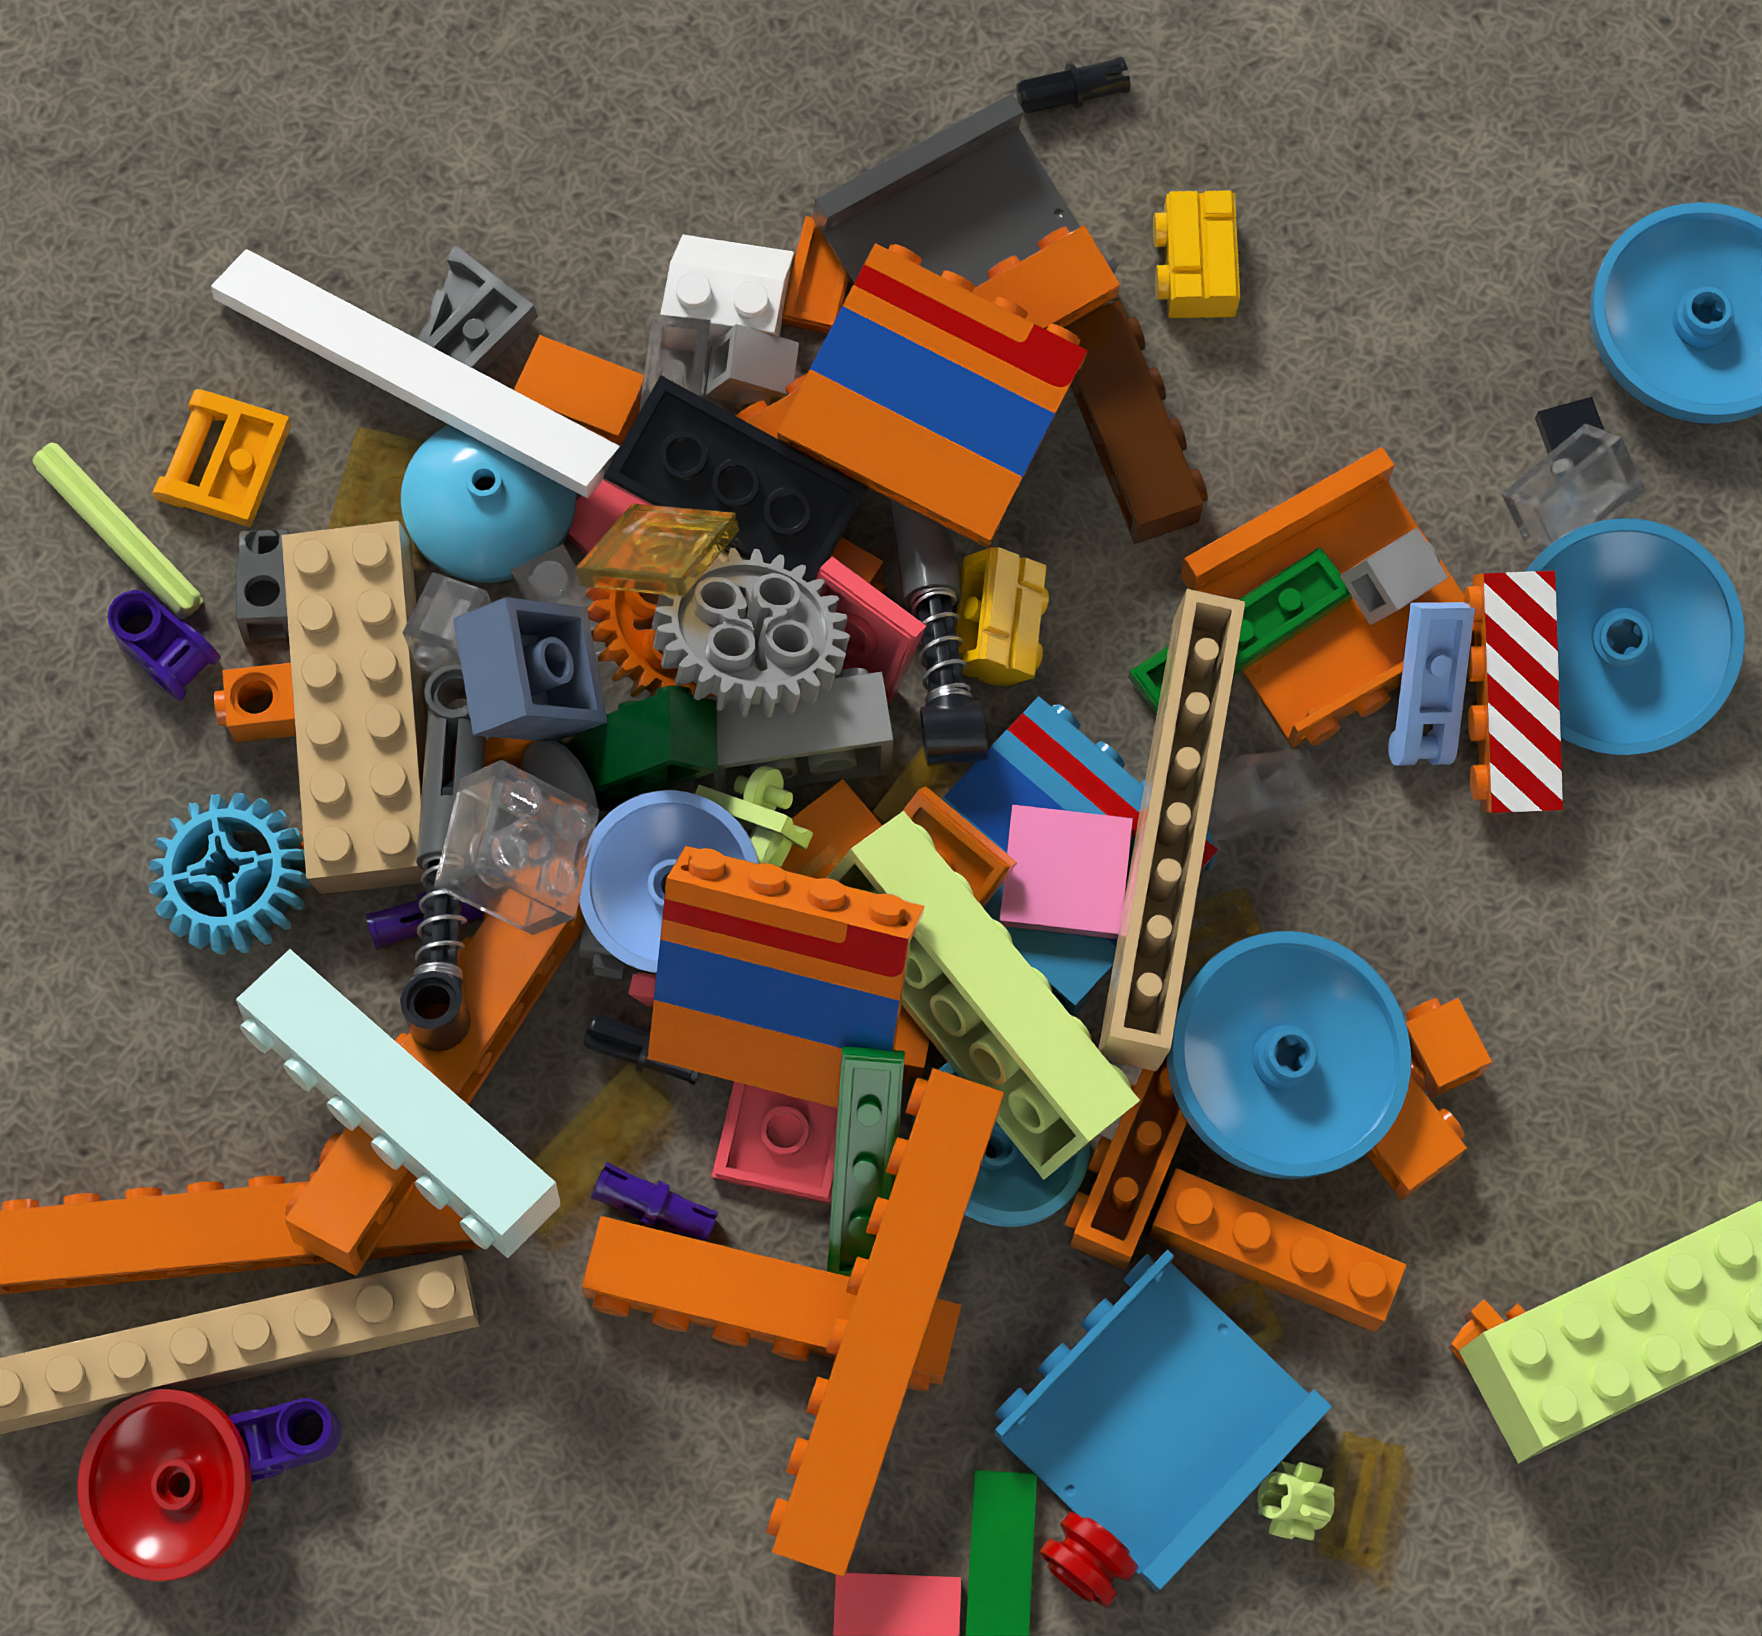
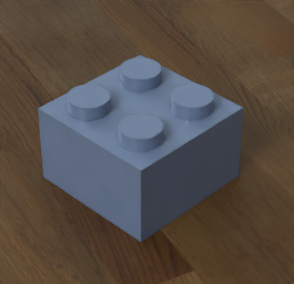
[453,597,607,741]

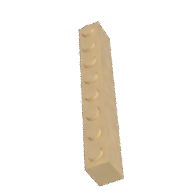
[1099,589,1245,1071]
[0,1255,480,1434]

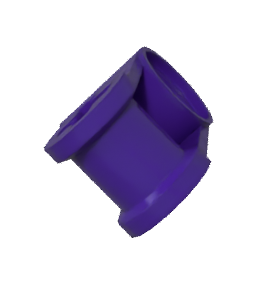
[107,590,221,701]
[228,1398,342,1483]

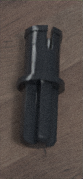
[1016,56,1131,114]
[584,1014,699,1085]

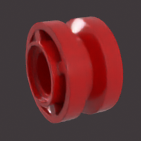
[1038,1512,1139,1608]

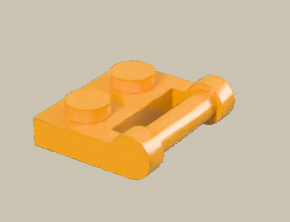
[152,389,292,528]

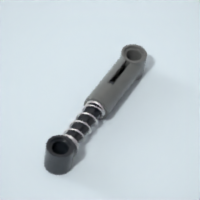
[889,498,988,766]
[400,664,486,1051]

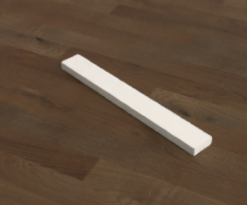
[211,249,620,499]

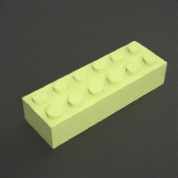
[827,811,1140,1180]
[1459,1200,1762,1464]

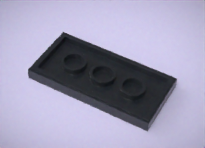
[603,375,868,583]

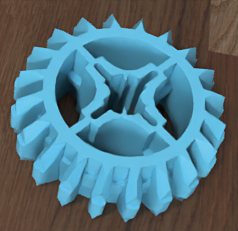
[148,792,312,955]

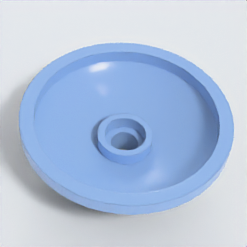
[577,790,759,973]

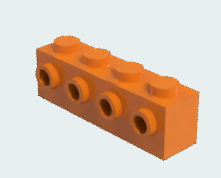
[1065,1056,1187,1270]

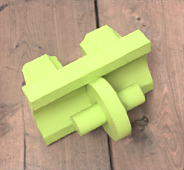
[695,765,813,867]

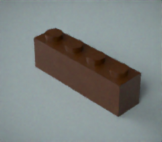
[1064,300,1208,544]

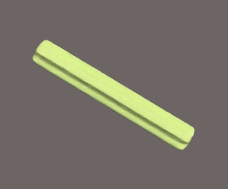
[33,443,203,620]

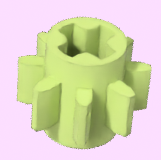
[1257,1461,1335,1541]

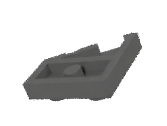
[418,245,538,373]

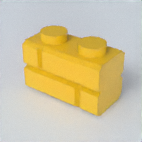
[1153,190,1240,318]
[955,547,1049,687]

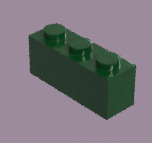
[558,685,718,811]

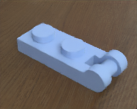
[1388,602,1475,766]

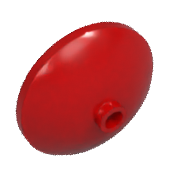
[77,1389,251,1581]

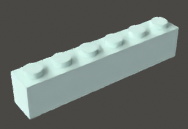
[236,949,561,1258]

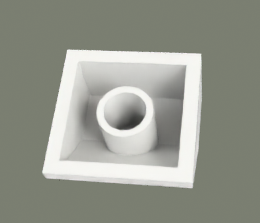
[660,235,795,348]

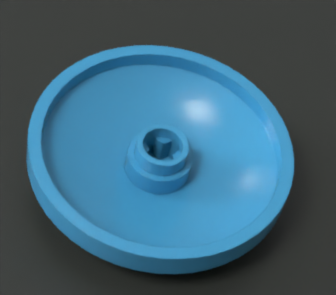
[1589,202,1762,424]
[1525,518,1745,755]
[1167,931,1411,1179]

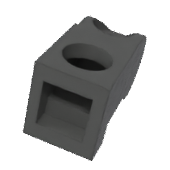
[236,529,290,644]

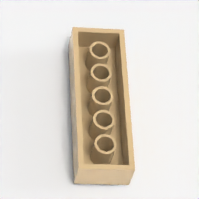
[282,521,427,894]

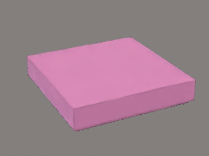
[999,805,1133,939]

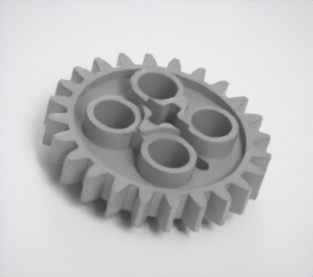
[652,548,850,717]

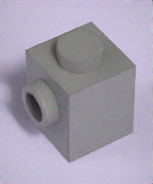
[706,324,801,411]
[1340,528,1449,625]

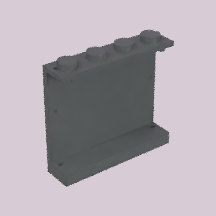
[812,93,1118,287]

